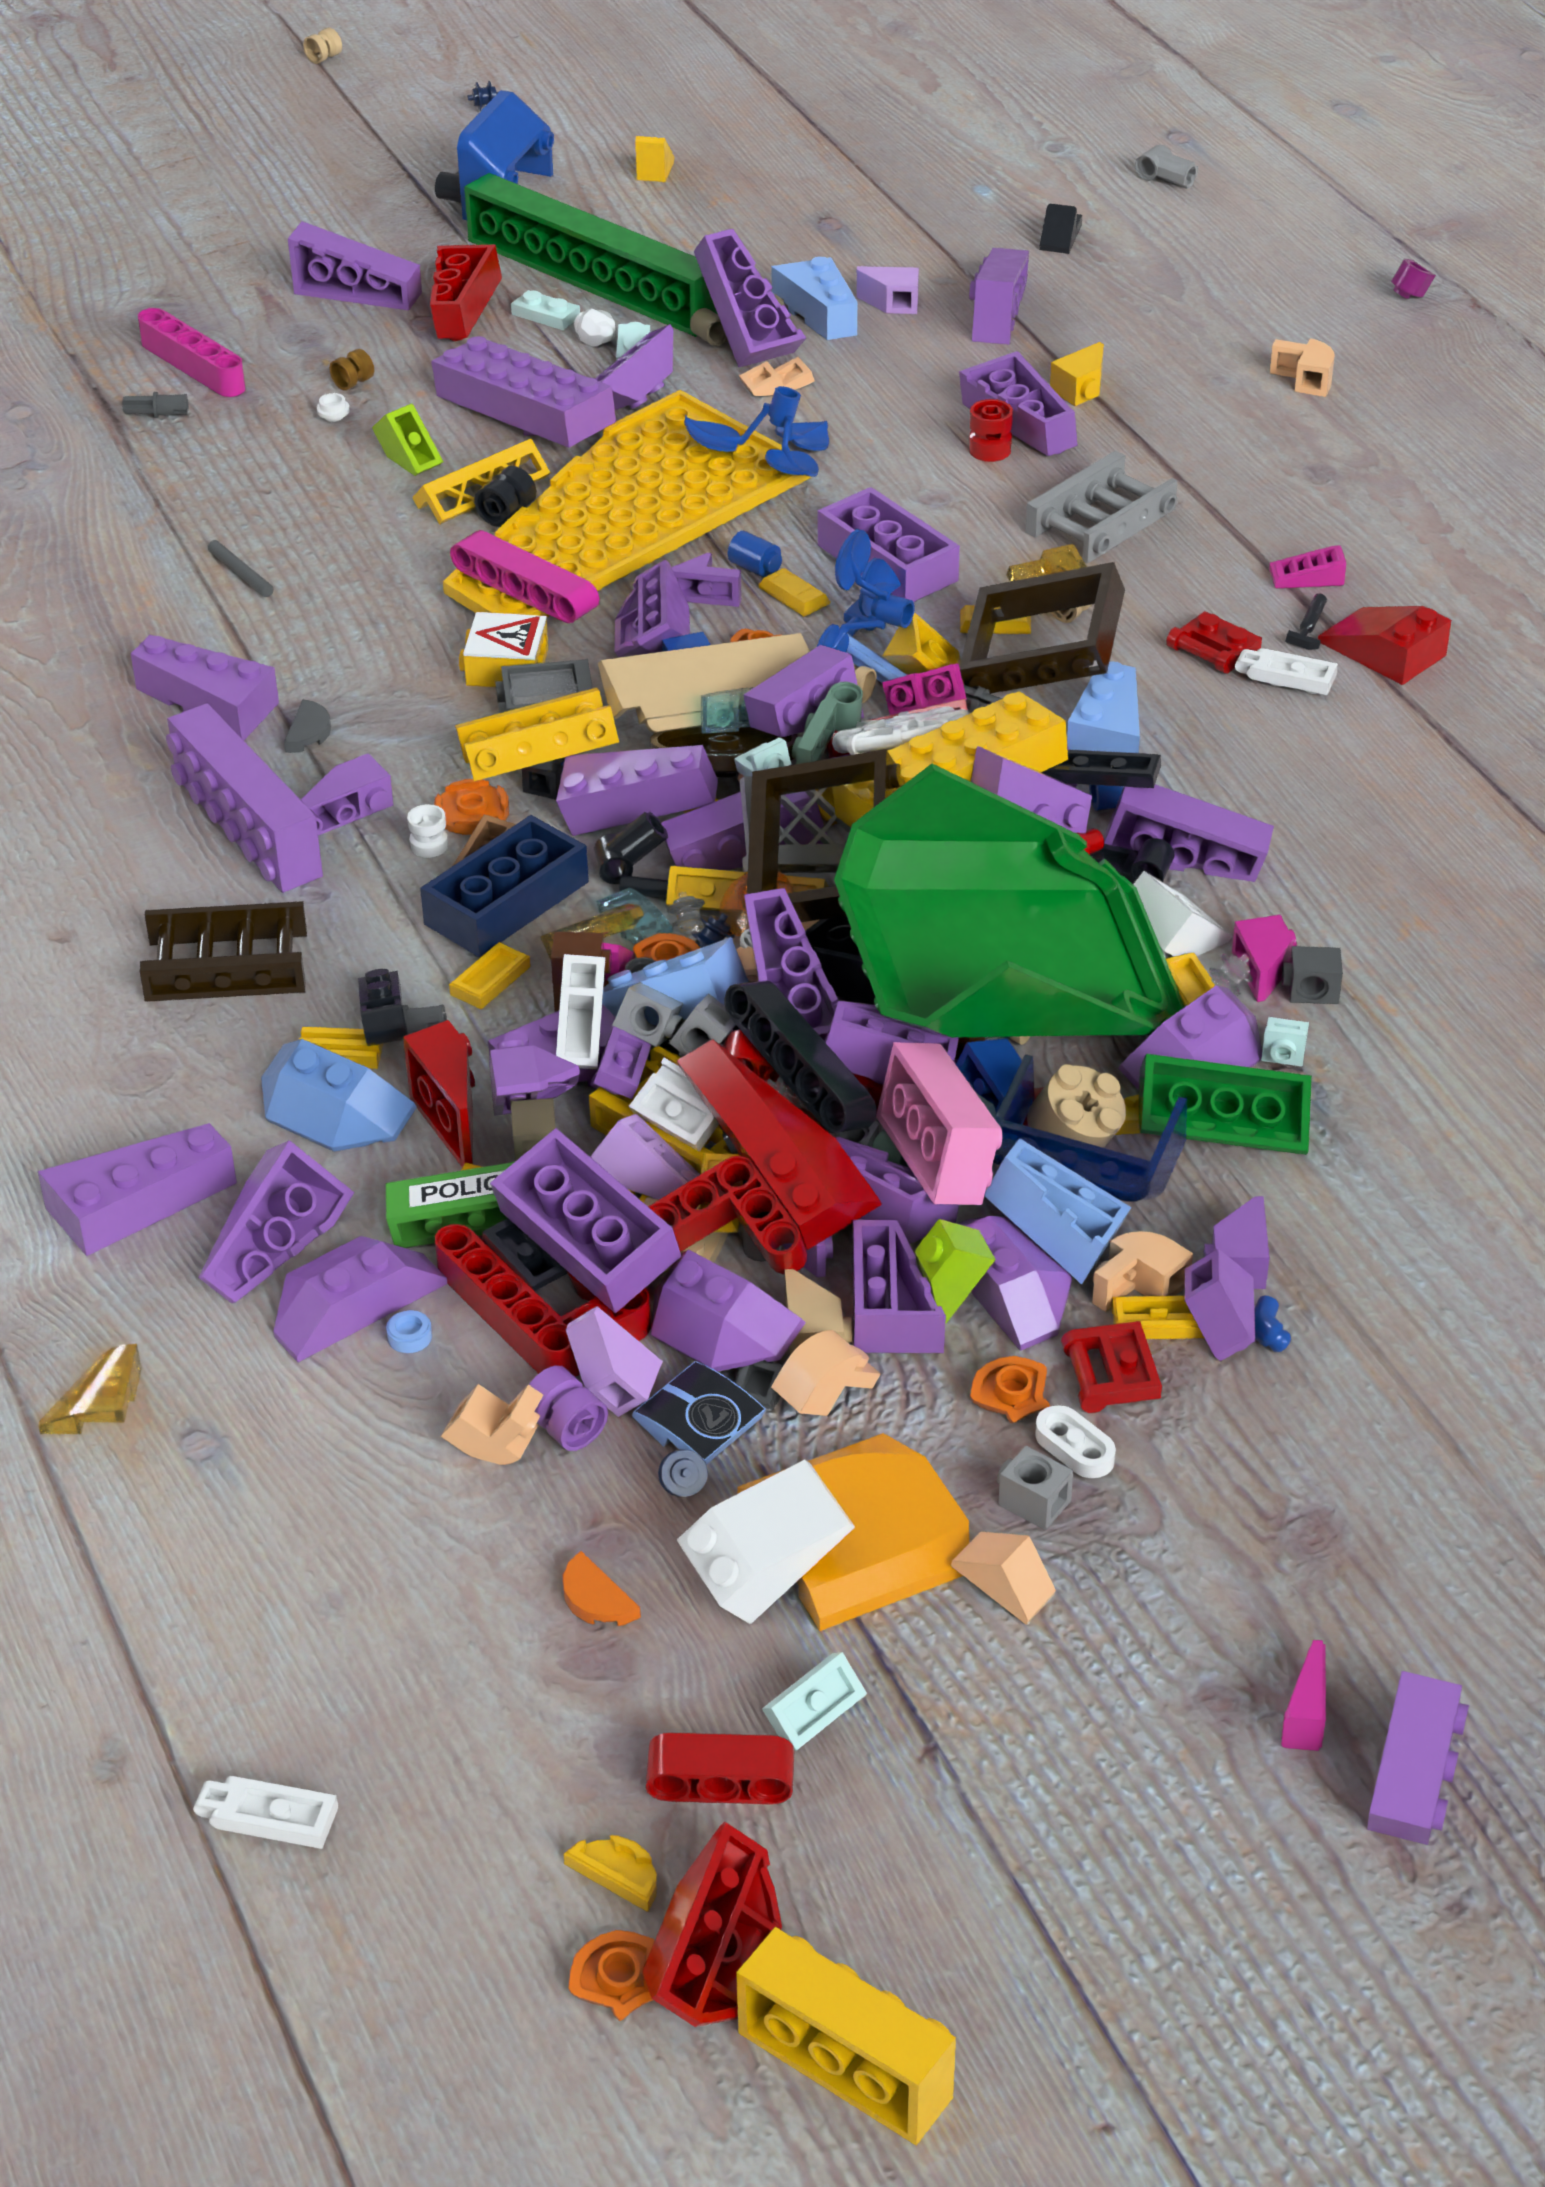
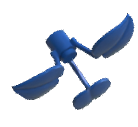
[684,386,829,477]
[817,528,915,652]

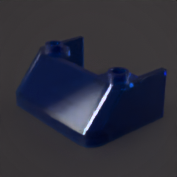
[993,1054,1187,1202]

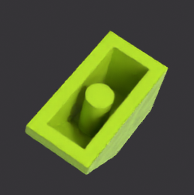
[372,403,444,476]
[915,1219,996,1323]

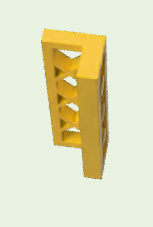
[412,438,551,524]
[666,866,829,914]

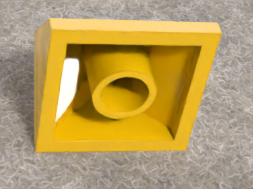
[882,612,964,685]

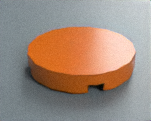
[434,779,509,835]

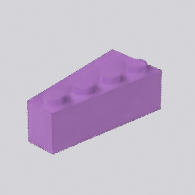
[288,221,422,310]

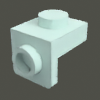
[616,322,651,360]
[734,738,791,776]
[1261,1017,1309,1067]

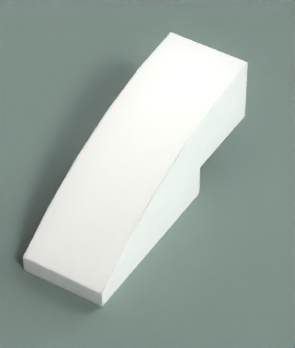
[556,954,605,1069]

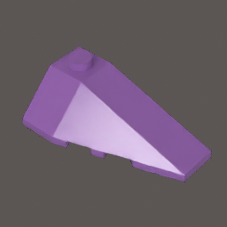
[198,1140,355,1304]

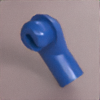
[1254,1296,1291,1352]

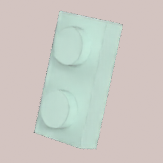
[511,290,580,330]
[762,1652,867,1750]

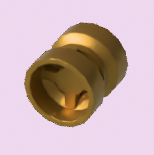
[329,348,375,390]

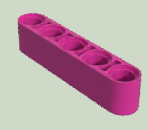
[138,308,246,397]
[450,530,600,624]

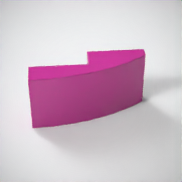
[882,664,967,715]

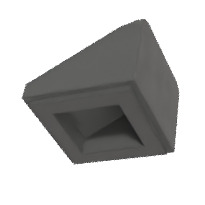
[735,1360,783,1410]

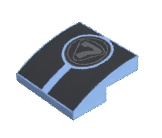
[632,1361,766,1465]

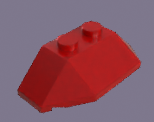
[642,1822,782,2027]

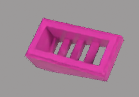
[1269,545,1346,589]
[1281,1640,1326,1751]

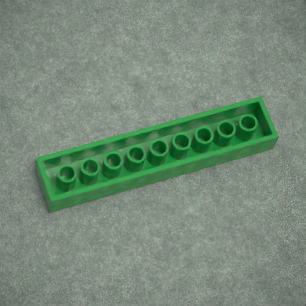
[464,173,718,337]

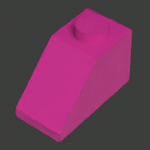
[1232,915,1297,1002]

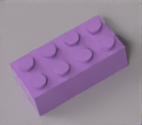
[818,487,960,602]
[490,1128,681,1313]

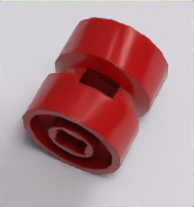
[969,399,1013,462]

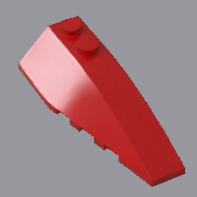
[677,1039,882,1250]

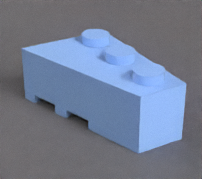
[771,257,858,340]
[1067,661,1140,753]
[602,937,749,1026]
[984,1139,1131,1284]

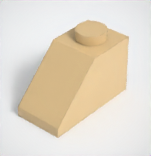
[785,1269,852,1356]

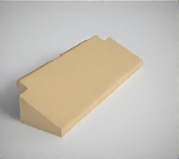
[598,633,810,733]

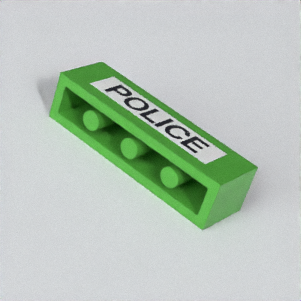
[386,1162,514,1248]

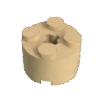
[1027,1064,1126,1164]

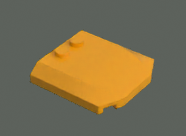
[737,1433,970,1631]

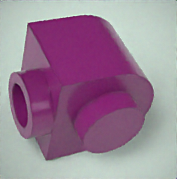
[1391,258,1436,299]

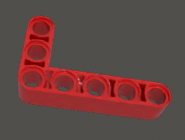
[567,1156,807,1301]
[435,1224,651,1377]

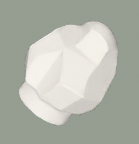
[574,308,616,347]

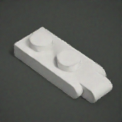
[1235,648,1338,695]
[193,1776,338,1849]

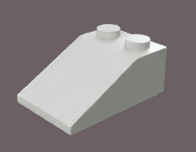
[677,1459,855,1624]

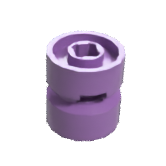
[529,1366,608,1451]

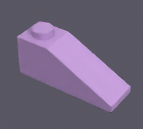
[590,1114,700,1209]

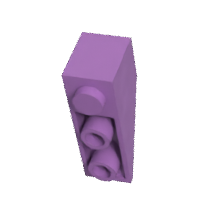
[301,753,393,836]

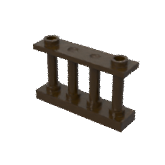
[139,901,307,1002]

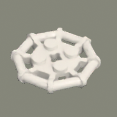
[832,707,970,755]

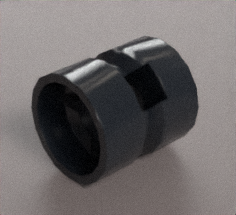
[474,465,537,527]

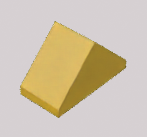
[635,136,675,182]

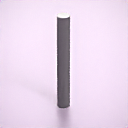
[208,540,274,597]

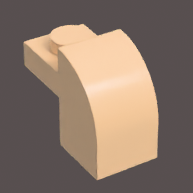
[1270,338,1335,397]
[1092,1231,1193,1312]
[771,1330,881,1416]
[441,1384,543,1465]

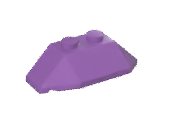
[595,324,673,410]
[614,559,690,658]
[1118,985,1262,1090]
[489,1040,580,1116]
[957,1216,1073,1351]
[273,1236,447,1363]
[650,1249,806,1371]

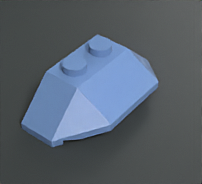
[261,1039,417,1152]

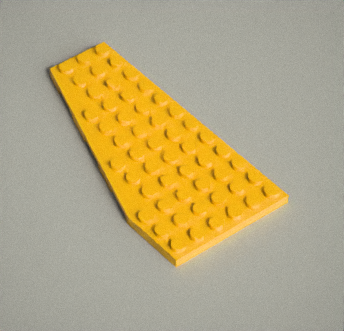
[443,390,811,618]

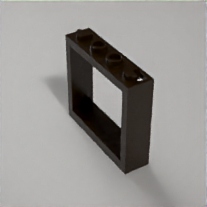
[959,562,1125,694]
[747,749,904,922]

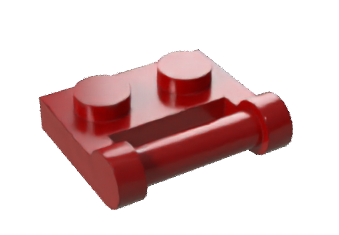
[1166,611,1262,674]
[1061,1321,1162,1413]

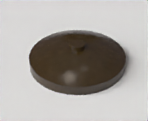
[650,721,799,777]

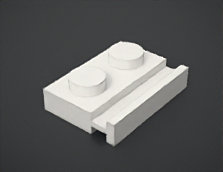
[629,1058,719,1151]

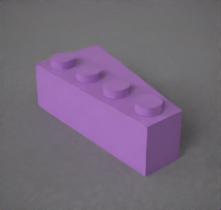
[694,229,806,368]
[969,248,1029,345]
[959,351,1078,456]
[131,635,279,740]
[556,745,718,836]
[1104,784,1274,882]
[661,792,828,870]
[744,888,838,1041]
[38,1123,237,1256]

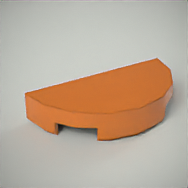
[563,1551,641,1626]

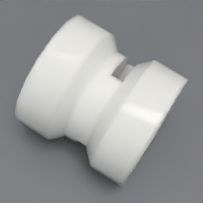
[407,804,448,858]

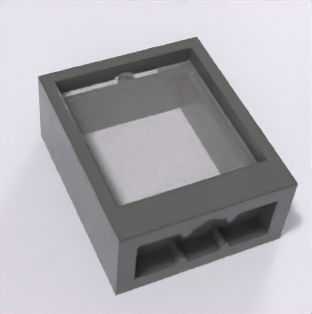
[495,659,593,713]

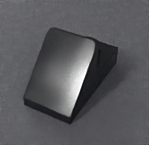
[1039,203,1082,254]
[482,1218,568,1291]

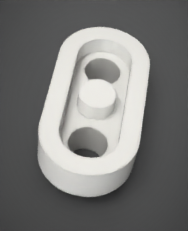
[1035,1406,1116,1478]

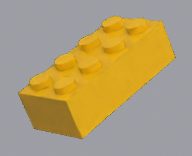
[737,1927,956,2146]

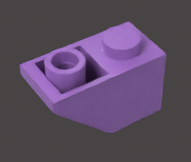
[1185,1248,1255,1362]

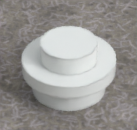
[317,393,350,422]

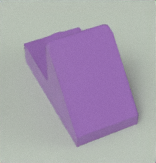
[671,553,742,607]
[591,1026,651,1099]

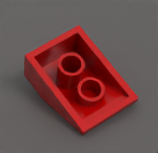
[1318,606,1452,685]
[403,1020,475,1168]

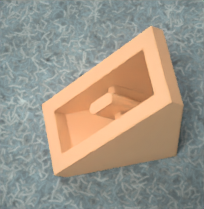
[951,1532,1056,1625]

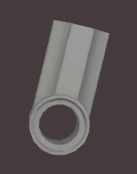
[1135,145,1198,189]

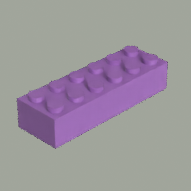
[431,336,616,448]
[166,703,323,893]

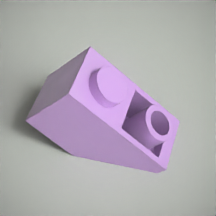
[857,266,919,314]
[566,1306,663,1417]

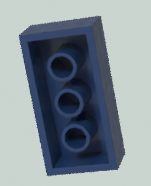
[420,815,589,957]

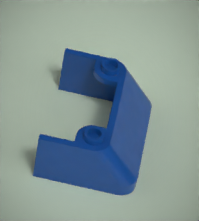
[457,90,554,221]

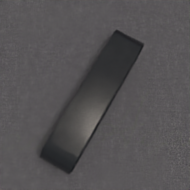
[724,980,877,1133]

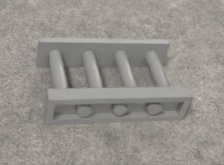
[1025,451,1178,564]

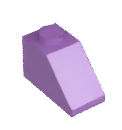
[1203,1196,1270,1289]

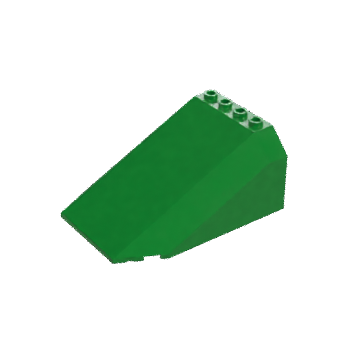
[834,763,1185,1038]

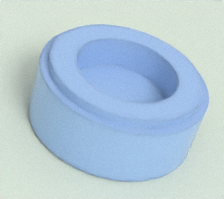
[386,1310,432,1353]

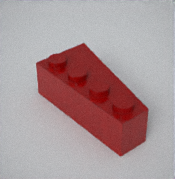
[430,244,502,341]

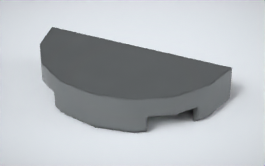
[284,699,331,753]

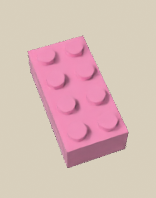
[876,1042,1002,1205]

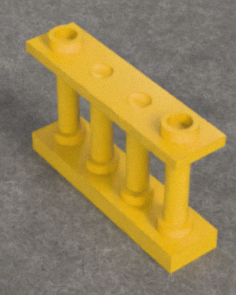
[455,687,619,781]

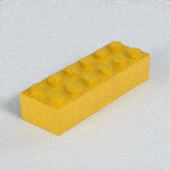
[832,691,1068,827]

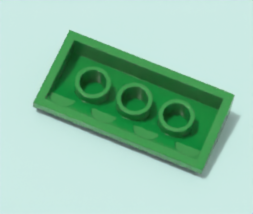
[1139,1054,1312,1155]

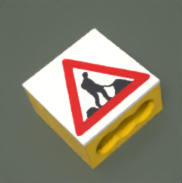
[459,612,549,687]

